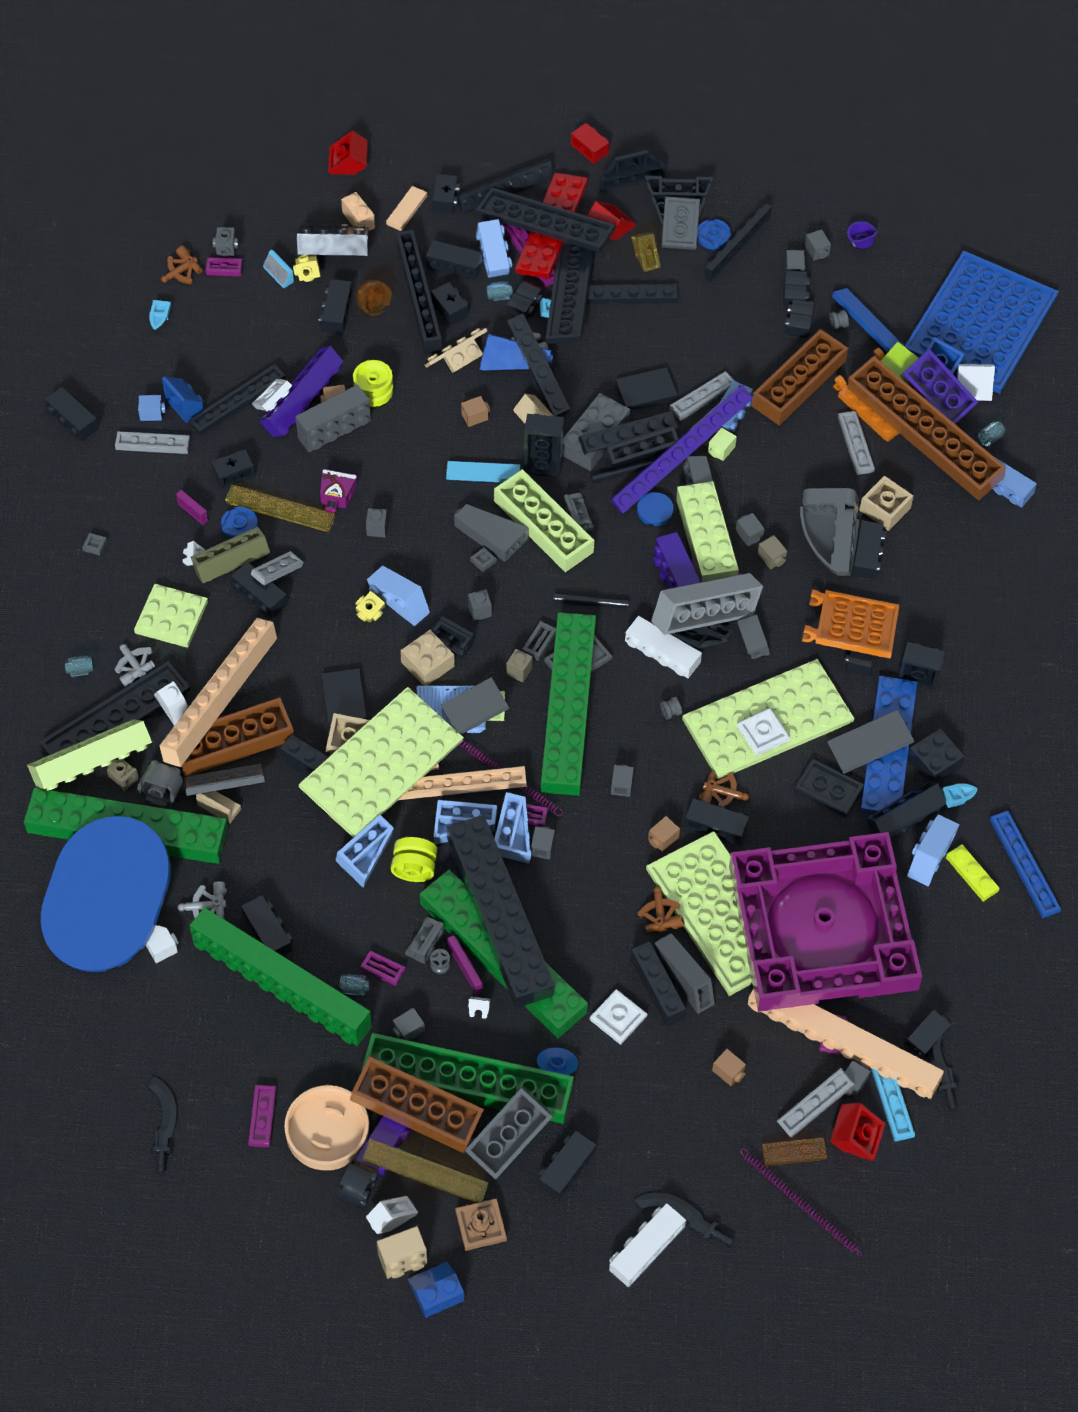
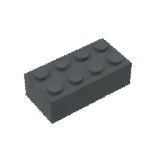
[295,385,371,452]
[562,393,630,471]
[465,1086,554,1179]

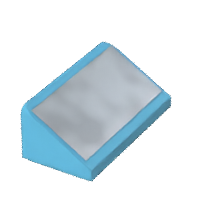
[264,250,294,288]

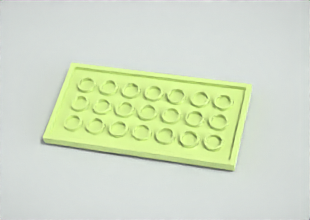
[682,659,854,780]
[299,687,464,838]
[646,832,752,996]

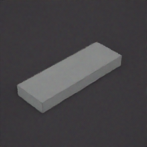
[251,551,303,585]

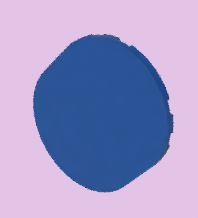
[41,816,171,972]

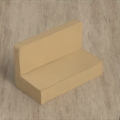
[513,394,554,423]
[196,791,241,824]

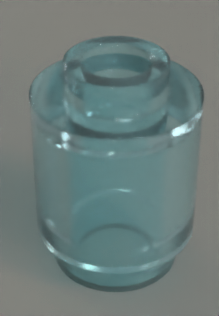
[487,282,513,301]
[978,421,1005,446]
[65,655,93,677]
[339,973,370,996]

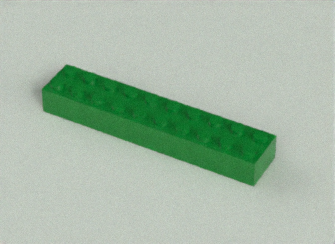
[541,612,596,796]
[24,788,228,864]
[420,870,588,1038]
[190,907,372,1046]
[362,1033,574,1124]

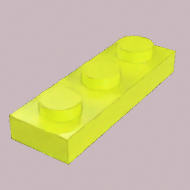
[946,845,999,901]

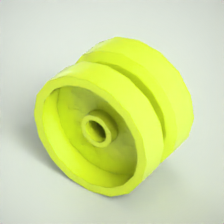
[353,360,393,407]
[391,837,437,882]

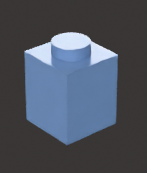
[138,395,166,421]

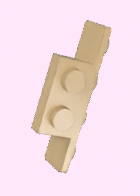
[425,328,487,373]

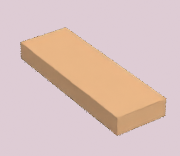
[386,186,427,231]

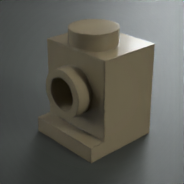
[107,759,139,791]

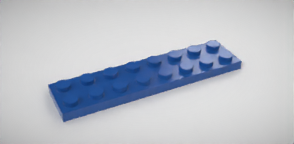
[860,676,917,814]

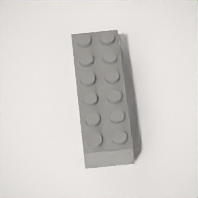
[651,573,763,635]

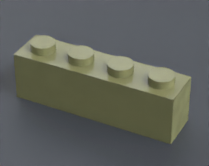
[190,527,270,583]

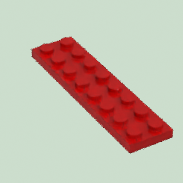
[515,173,588,279]

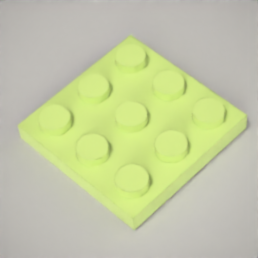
[134,584,208,648]

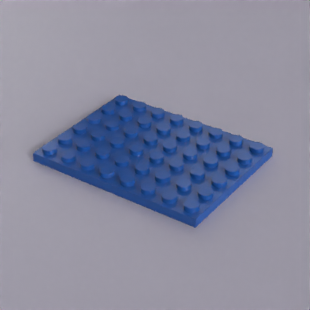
[905,251,1059,394]

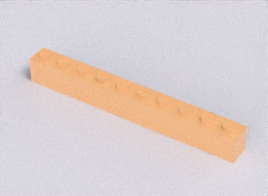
[160,618,277,767]
[748,989,944,1099]

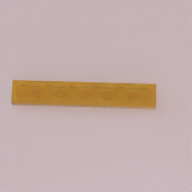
[225,485,335,532]
[362,1139,488,1203]

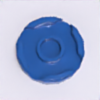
[697,219,731,250]
[637,492,673,526]
[221,507,258,539]

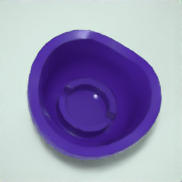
[847,221,878,249]

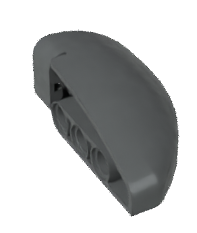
[800,488,859,576]

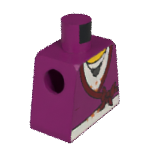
[320,469,358,513]

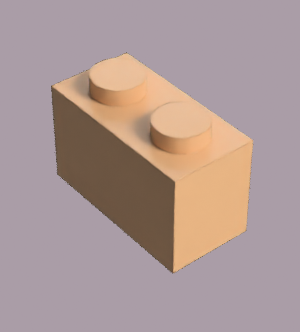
[341,192,375,231]

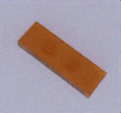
[761,1137,827,1166]

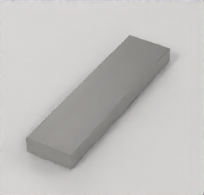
[669,371,735,421]
[838,411,875,475]
[115,431,190,454]
[777,1068,855,1138]

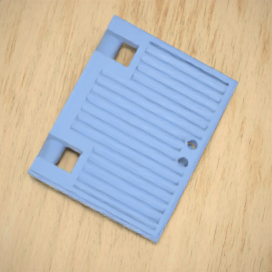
[417,686,486,733]

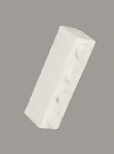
[625,616,702,678]
[609,1204,686,1287]

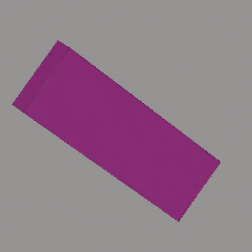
[447,935,483,995]
[248,1085,276,1147]

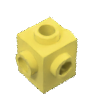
[293,255,320,282]
[356,591,385,623]

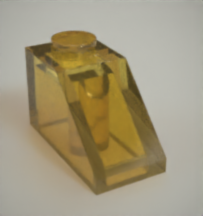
[631,232,661,272]

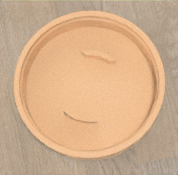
[285,1085,369,1170]

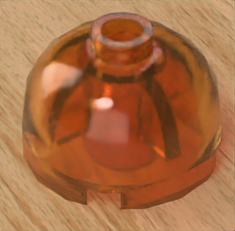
[356,279,392,316]

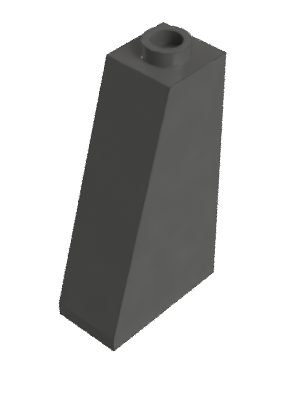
[454,504,529,562]
[655,934,715,1014]

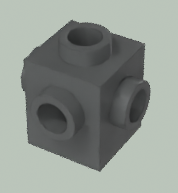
[213,227,238,256]

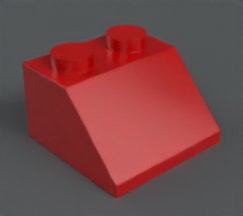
[328,131,367,174]
[587,201,636,240]
[830,1103,886,1161]

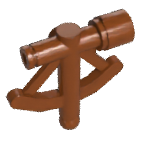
[161,246,203,285]
[699,772,749,807]
[638,886,685,933]

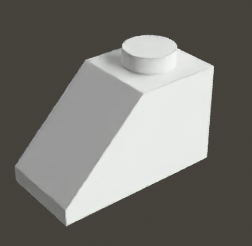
[154,681,188,726]
[146,926,179,963]
[366,1196,418,1234]

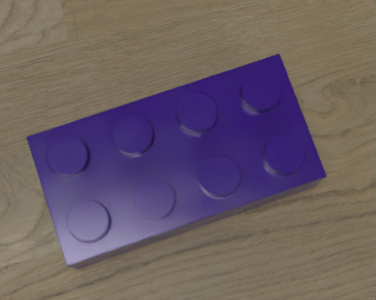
[900,349,978,424]
[653,532,701,590]

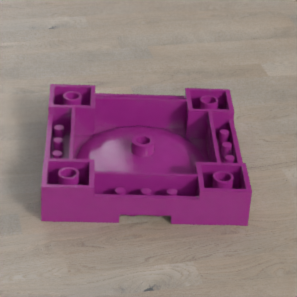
[729,832,922,1012]

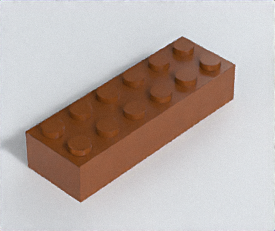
[751,329,848,425]
[181,698,294,777]
[350,1056,484,1153]

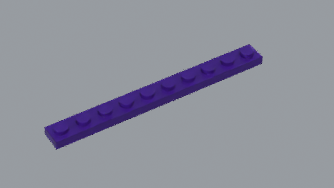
[610,385,753,514]

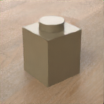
[758,536,787,569]
[507,649,532,682]

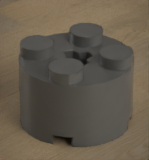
[137,761,183,806]

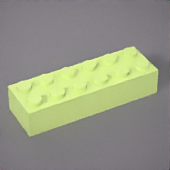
[494,469,594,572]
[676,481,739,583]
[27,719,152,790]

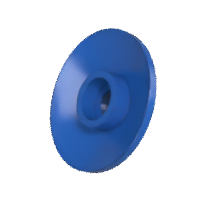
[537,1048,578,1076]

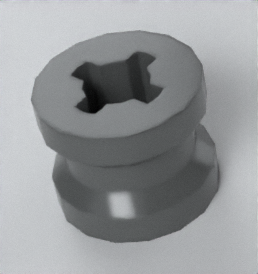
[829,310,849,330]
[660,697,682,720]
[430,949,450,974]

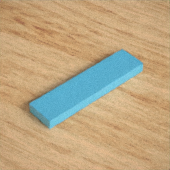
[446,461,520,482]
[871,1068,915,1142]

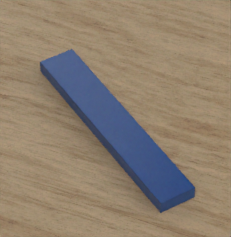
[832,288,907,353]
[990,811,1061,919]

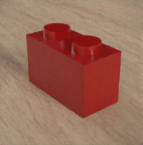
[571,123,609,164]

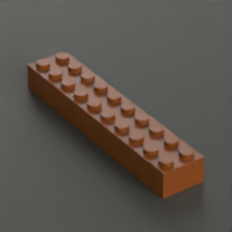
[848,356,1006,501]

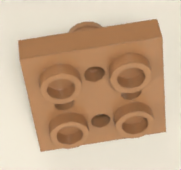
[455,1199,507,1251]

